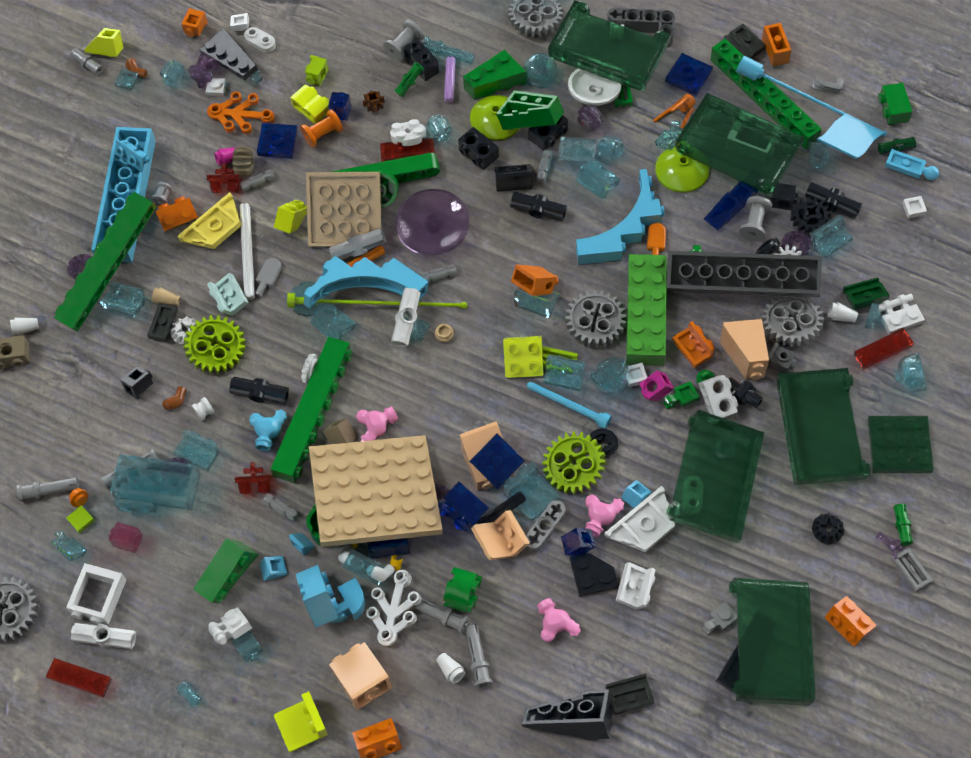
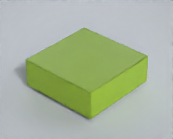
[66,505,95,534]

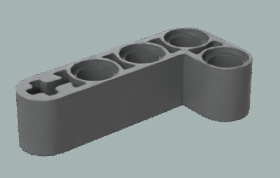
[607,8,675,47]

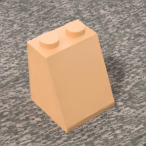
[720,319,769,380]
[459,421,514,490]
[329,642,392,710]

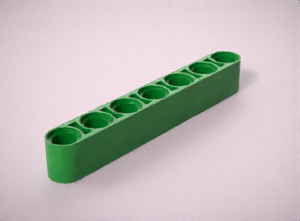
[332,153,440,187]

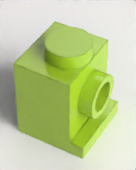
[305,55,329,86]

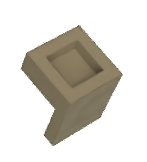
[323,418,357,444]

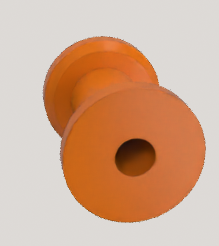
[300,109,343,148]

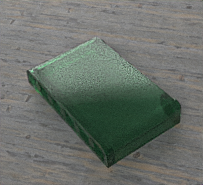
[548,0,671,91]
[675,93,804,195]
[777,368,870,485]
[666,410,765,543]
[729,577,815,706]

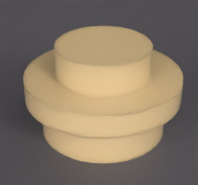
[435,324,454,342]

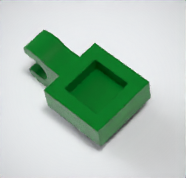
[663,381,700,409]

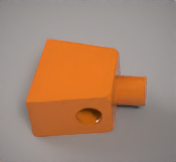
[511,264,559,296]

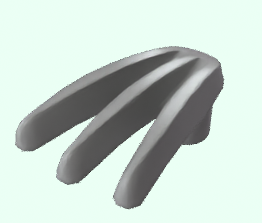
[812,78,844,92]

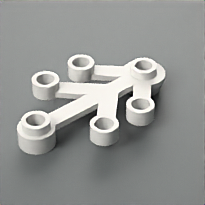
[366,570,422,646]

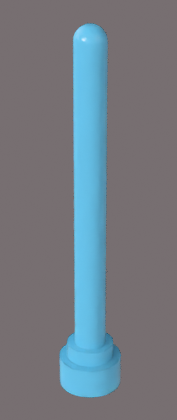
[527,382,612,429]

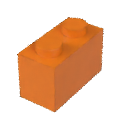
[762,23,792,66]

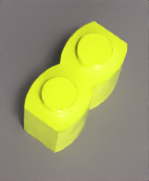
[290,85,331,124]

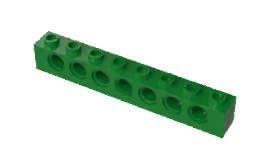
[710,39,822,150]

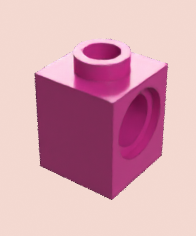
[639,371,674,402]

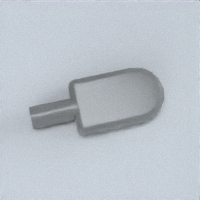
[255,258,282,298]

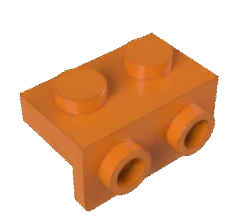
[155,196,198,232]
[672,321,714,369]
[825,596,877,646]
[352,718,402,758]

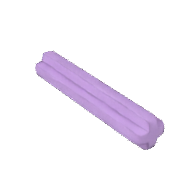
[444,57,456,103]

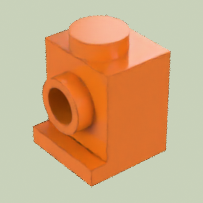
[181,8,208,37]

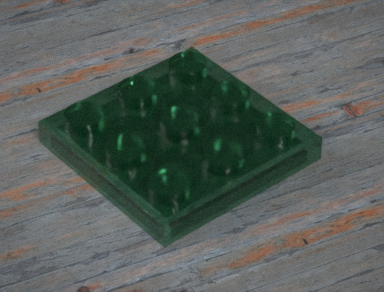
[867,416,934,473]

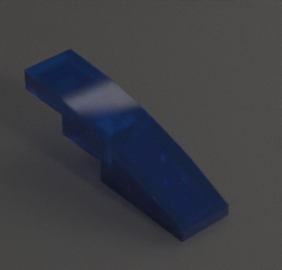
[704,169,768,231]

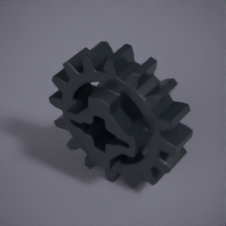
[790,197,831,236]

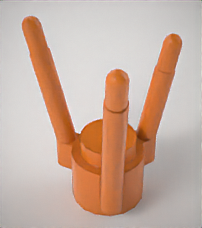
[653,94,696,130]

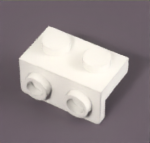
[616,562,655,610]

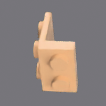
[471,510,530,560]

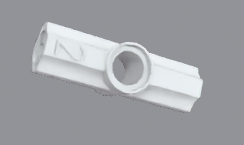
[391,288,421,347]
[71,623,136,649]

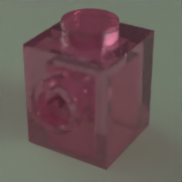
[109,522,143,553]

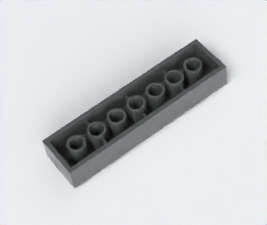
[666,251,822,297]

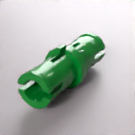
[394,63,424,97]
[893,504,913,546]

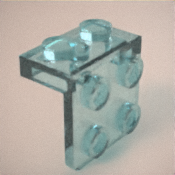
[504,461,558,520]

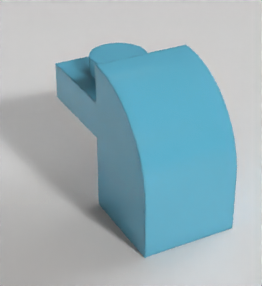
[331,578,365,623]

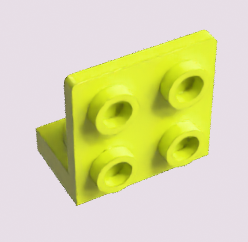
[503,336,543,378]
[274,691,328,752]

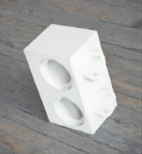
[698,375,738,420]

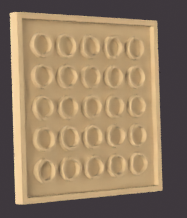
[309,435,442,547]

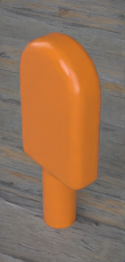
[647,223,666,255]

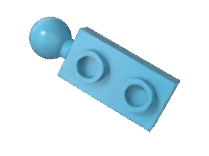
[885,149,939,181]

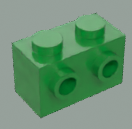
[878,83,913,125]

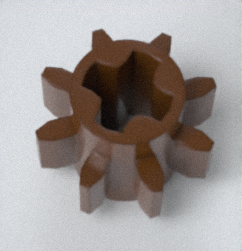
[363,90,385,113]

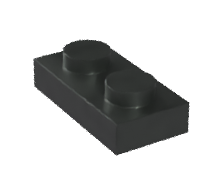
[147,303,178,342]

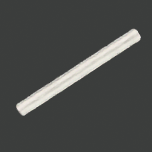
[240,203,255,300]

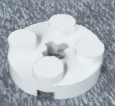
[390,119,426,146]

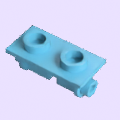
[115,139,151,172]

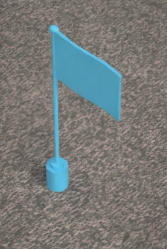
[736,56,887,159]

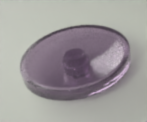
[396,189,469,255]

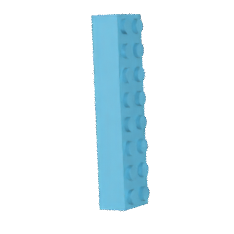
[91,127,156,263]

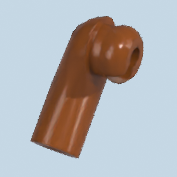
[125,58,147,78]
[162,386,187,410]

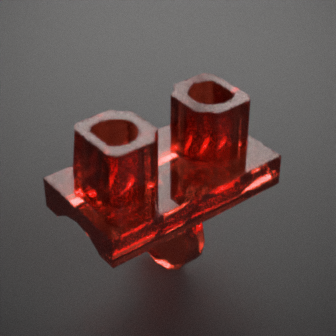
[207,164,242,193]
[235,462,273,494]

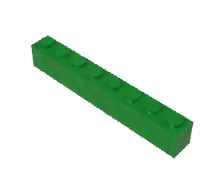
[54,191,157,332]
[270,336,353,484]

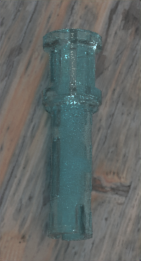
[422,36,475,64]

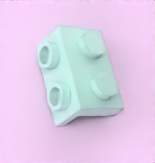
[207,273,249,316]

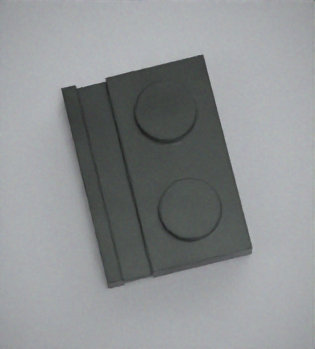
[724,24,766,58]
[605,673,655,715]

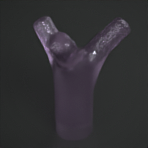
[876,532,903,559]

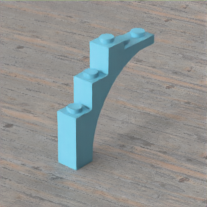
[576,169,664,265]
[304,256,428,309]

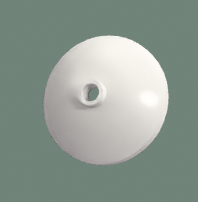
[568,65,621,106]

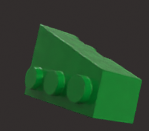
[463,49,526,100]
[496,90,564,130]
[193,538,259,604]

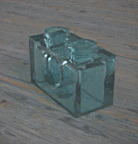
[559,137,597,162]

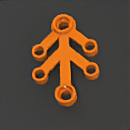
[207,91,275,134]

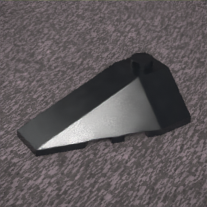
[522,689,612,739]

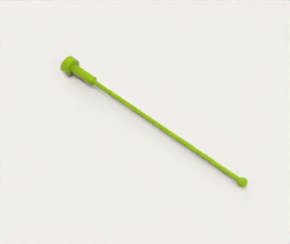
[287,293,467,309]

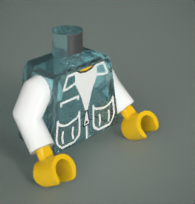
[338,543,403,585]

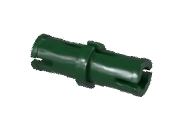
[878,137,916,154]

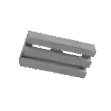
[891,548,933,593]

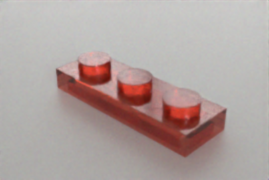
[380,138,435,162]
[853,328,914,370]
[46,658,112,698]

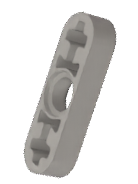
[526,500,566,551]

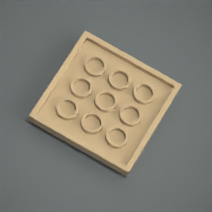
[306,172,382,246]

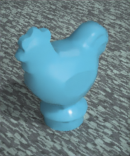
[249,409,287,451]

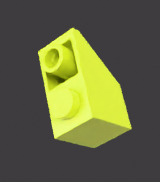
[84,28,123,57]
[273,200,307,234]

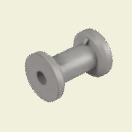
[383,20,424,61]
[739,196,772,241]

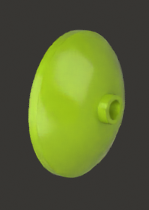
[470,95,520,141]
[655,145,710,193]

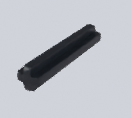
[473,491,526,526]

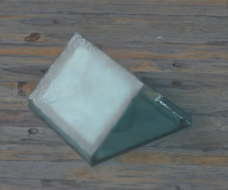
[514,287,560,318]

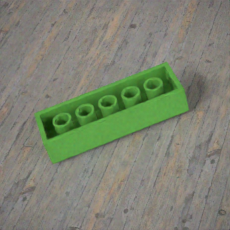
[626,254,667,366]

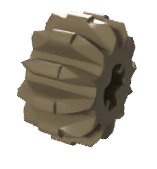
[232,146,254,177]

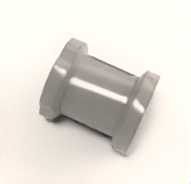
[151,182,173,205]

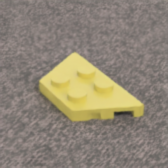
[177,192,241,249]

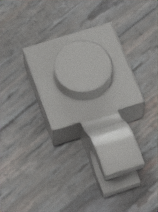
[702,602,739,635]

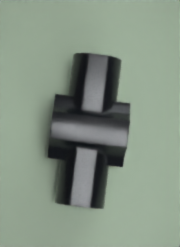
[729,377,763,408]

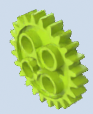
[184,315,245,374]
[542,431,606,495]

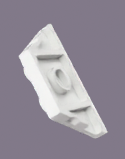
[605,486,675,553]

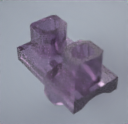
[188,53,219,88]

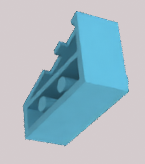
[295,565,339,628]

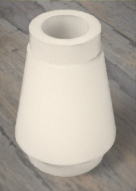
[828,302,858,323]
[10,317,39,336]
[436,653,465,684]

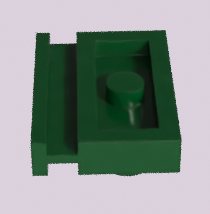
[843,277,890,310]

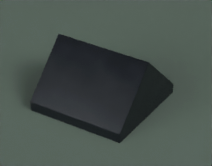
[494,164,532,192]

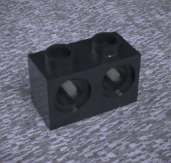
[403,38,439,81]
[528,115,568,151]
[458,126,499,170]

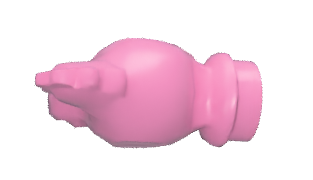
[356,406,398,441]
[584,495,624,537]
[537,598,581,643]

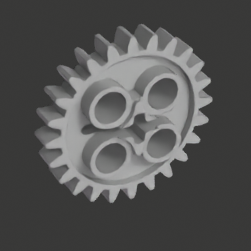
[508,0,564,37]
[565,290,627,348]
[761,296,824,347]
[0,577,39,642]

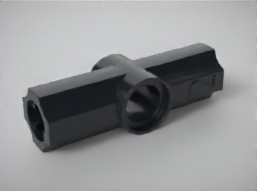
[805,182,863,218]
[510,192,567,221]
[229,377,289,405]

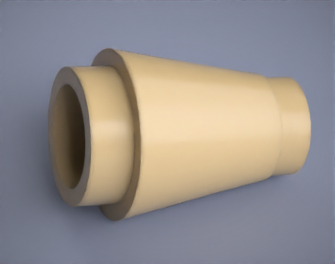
[151,287,181,307]

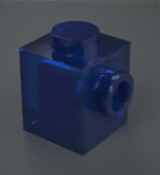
[328,92,352,121]
[561,528,596,556]

